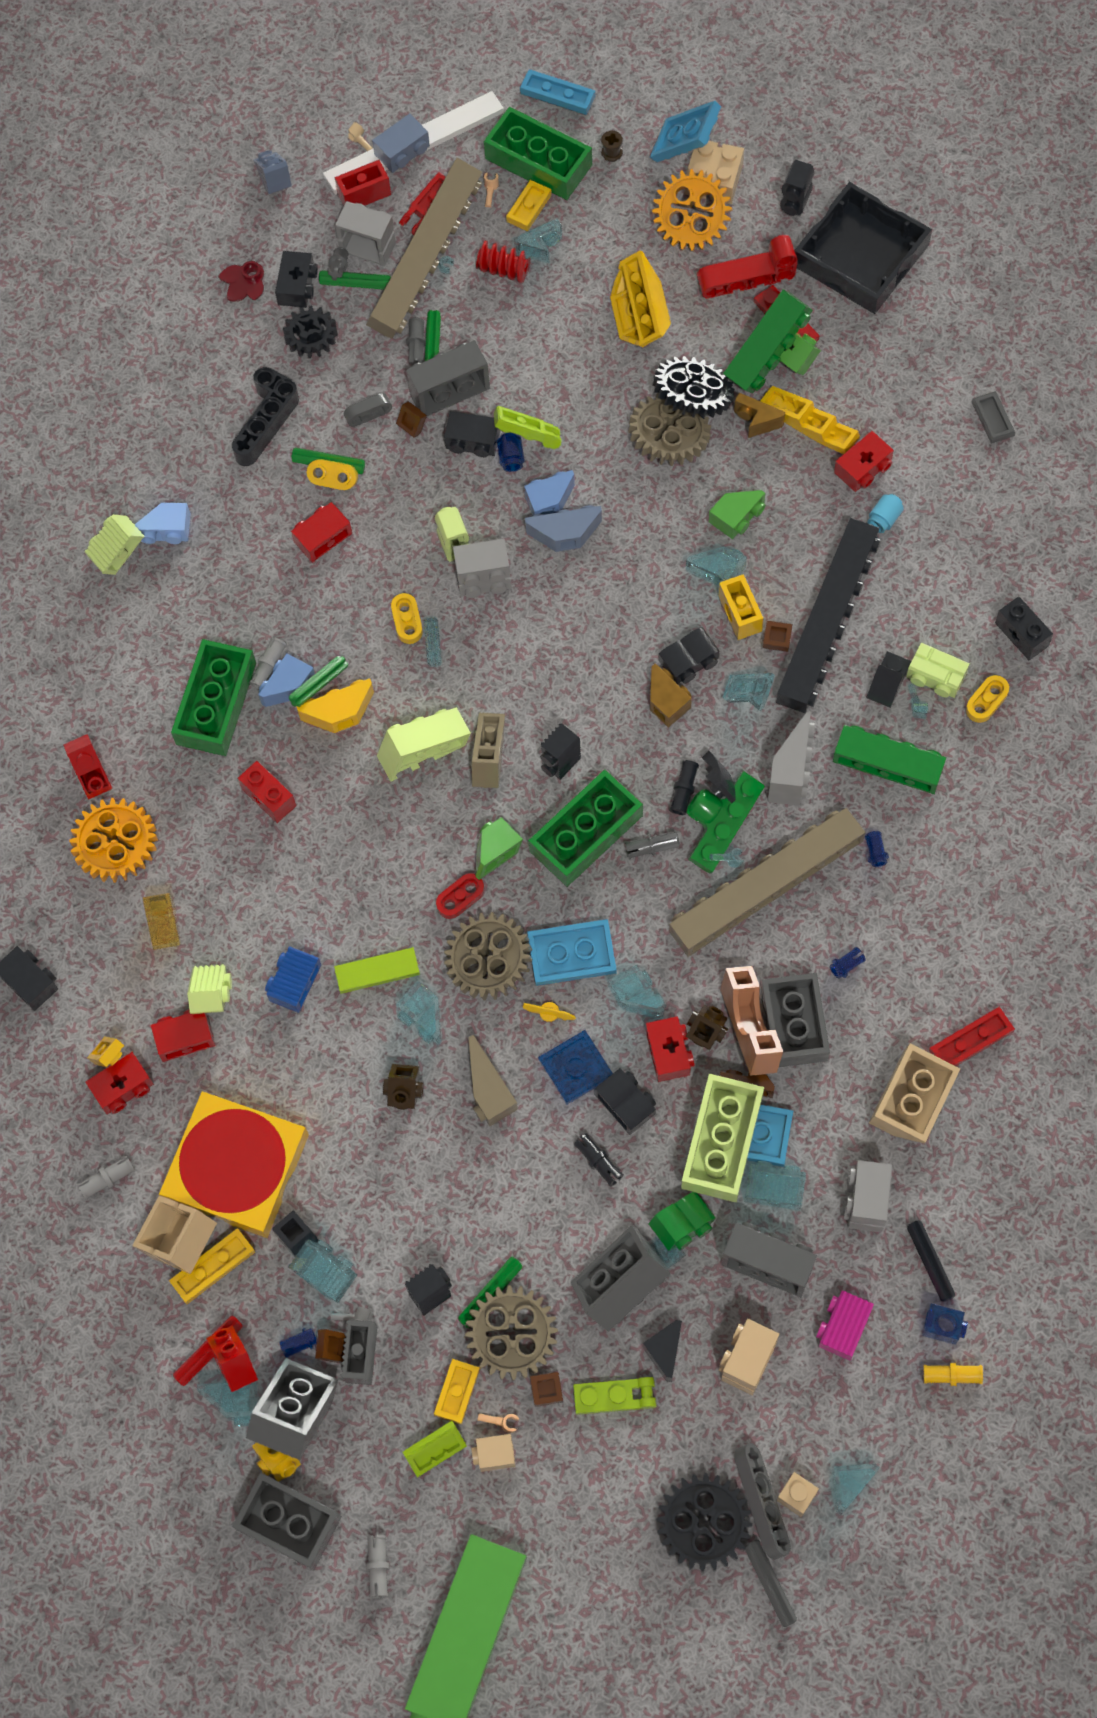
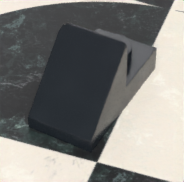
[866,651,911,708]

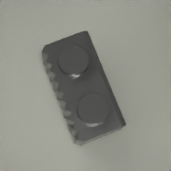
[340,1320,377,1385]

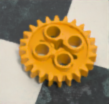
[652,169,733,251]
[69,798,158,883]

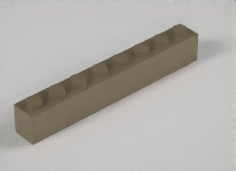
[366,157,482,339]
[669,808,866,957]

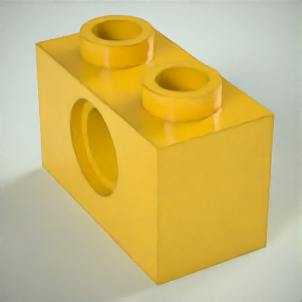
[718,574,763,640]

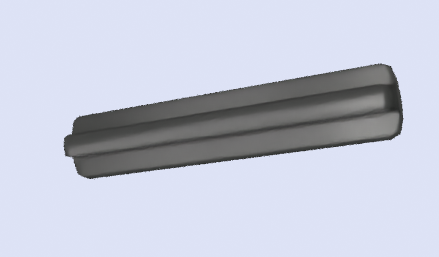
[745,1540,797,1627]

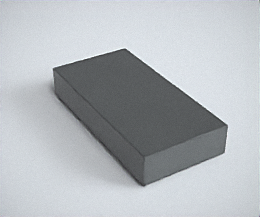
[972,391,1015,444]

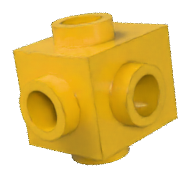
[252,1443,301,1482]

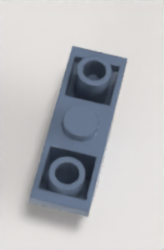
[253,150,292,194]
[525,505,602,552]

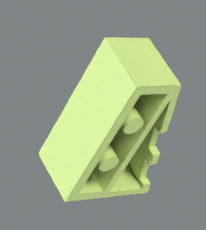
[377,707,471,781]

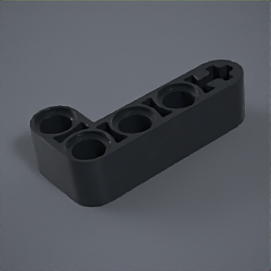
[232,367,299,466]

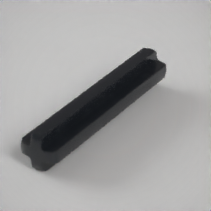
[907,1220,955,1302]

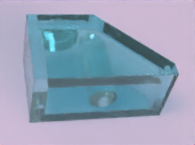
[686,546,747,586]
[197,1382,259,1426]

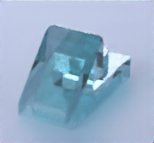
[514,219,562,263]
[723,673,775,711]

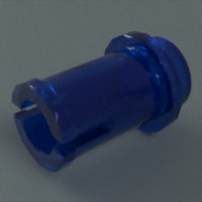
[865,831,889,867]
[829,947,866,979]
[279,1328,317,1358]

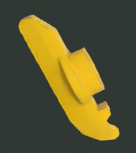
[523,1002,576,1022]

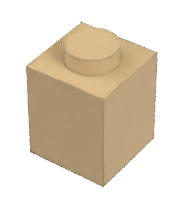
[472,1434,516,1472]
[777,1472,819,1518]

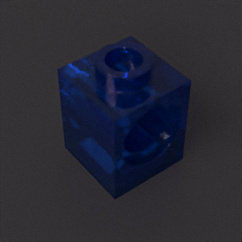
[922,1303,968,1345]

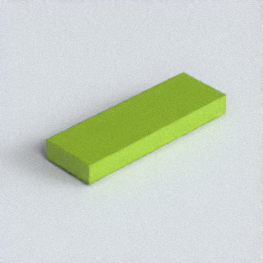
[334,947,420,994]

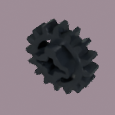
[283,306,338,358]

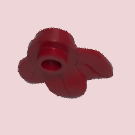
[218,261,264,302]

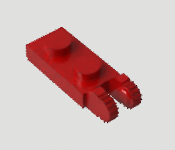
[399,172,446,235]

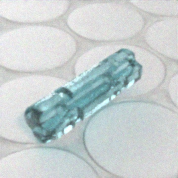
[424,617,442,667]

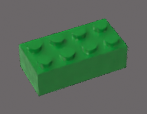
[483,106,592,200]
[171,639,257,756]
[528,770,643,887]

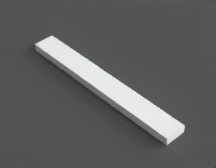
[323,91,504,195]

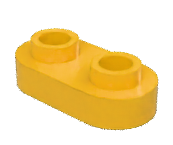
[307,459,358,490]
[391,593,423,644]
[966,675,1009,723]

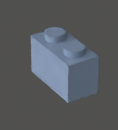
[372,114,430,173]

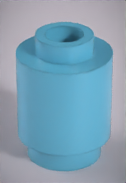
[867,494,904,533]

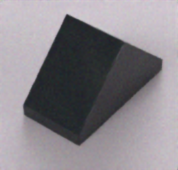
[643,1320,682,1382]

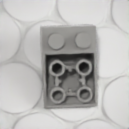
[768,712,815,806]

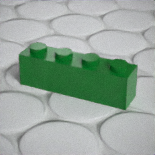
[723,290,813,393]
[833,725,947,795]

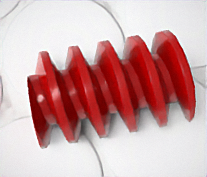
[476,240,531,283]

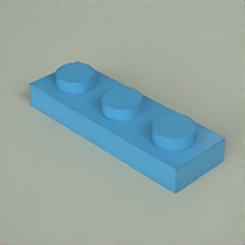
[520,69,596,115]

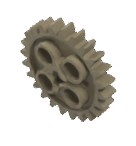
[628,393,711,466]
[444,912,533,1001]
[464,1285,558,1381]

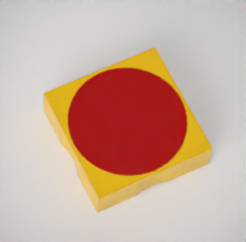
[159,1091,309,1238]

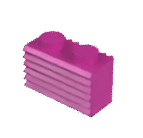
[816,1290,874,1361]

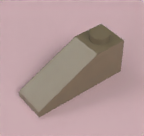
[472,713,505,788]
[469,1035,518,1127]

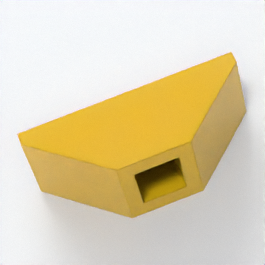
[296,678,374,733]

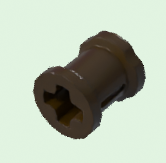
[601,130,623,162]

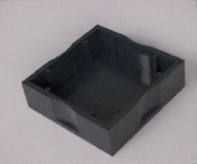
[795,181,932,314]

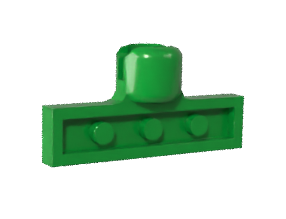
[687,771,765,874]

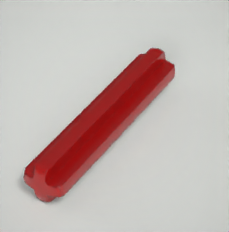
[173,1315,243,1386]

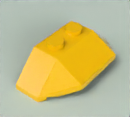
[610,250,671,347]

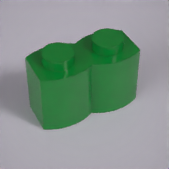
[648,1192,716,1251]

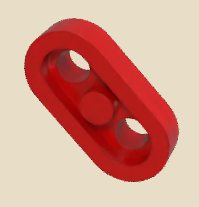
[436,873,484,919]

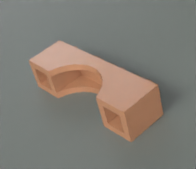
[720,966,783,1076]

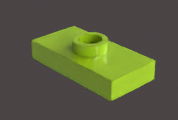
[402,1421,467,1478]

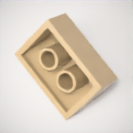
[869,1043,960,1143]

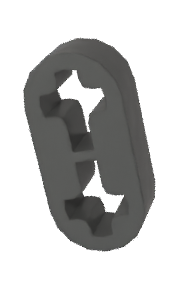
[344,393,392,427]

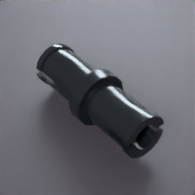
[669,760,699,816]
[574,1133,624,1187]

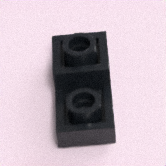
[702,751,736,803]

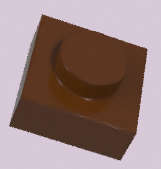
[396,401,427,438]
[763,621,793,652]
[315,1329,346,1363]
[530,1372,563,1407]

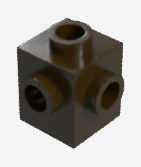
[686,1005,728,1050]
[383,1064,424,1110]

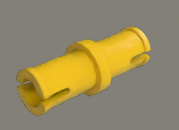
[923,1363,983,1386]

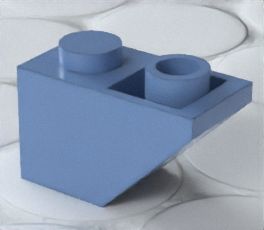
[524,470,575,515]
[258,654,315,707]

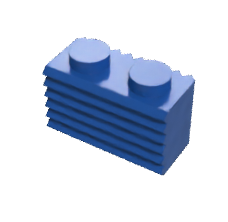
[265,946,321,1013]

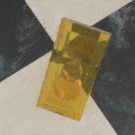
[142,893,181,950]

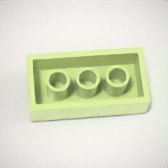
[681,1074,764,1203]

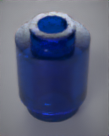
[497,432,525,472]

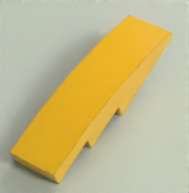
[760,386,860,454]

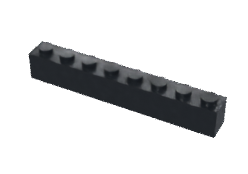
[776,518,882,714]

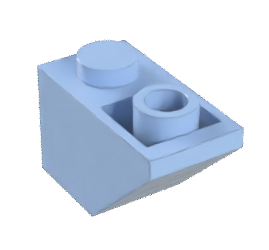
[135,503,191,544]

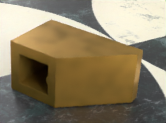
[650,663,692,728]

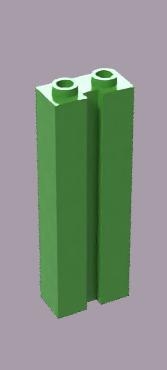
[405,1534,527,1718]

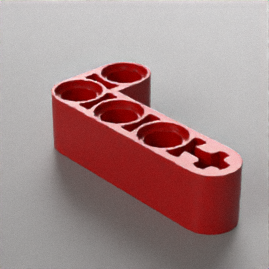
[696,235,797,299]

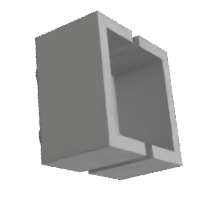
[335,201,396,266]
[453,538,511,598]
[844,1160,892,1233]

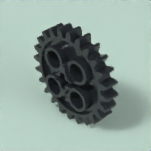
[652,356,735,419]
[656,1473,752,1573]

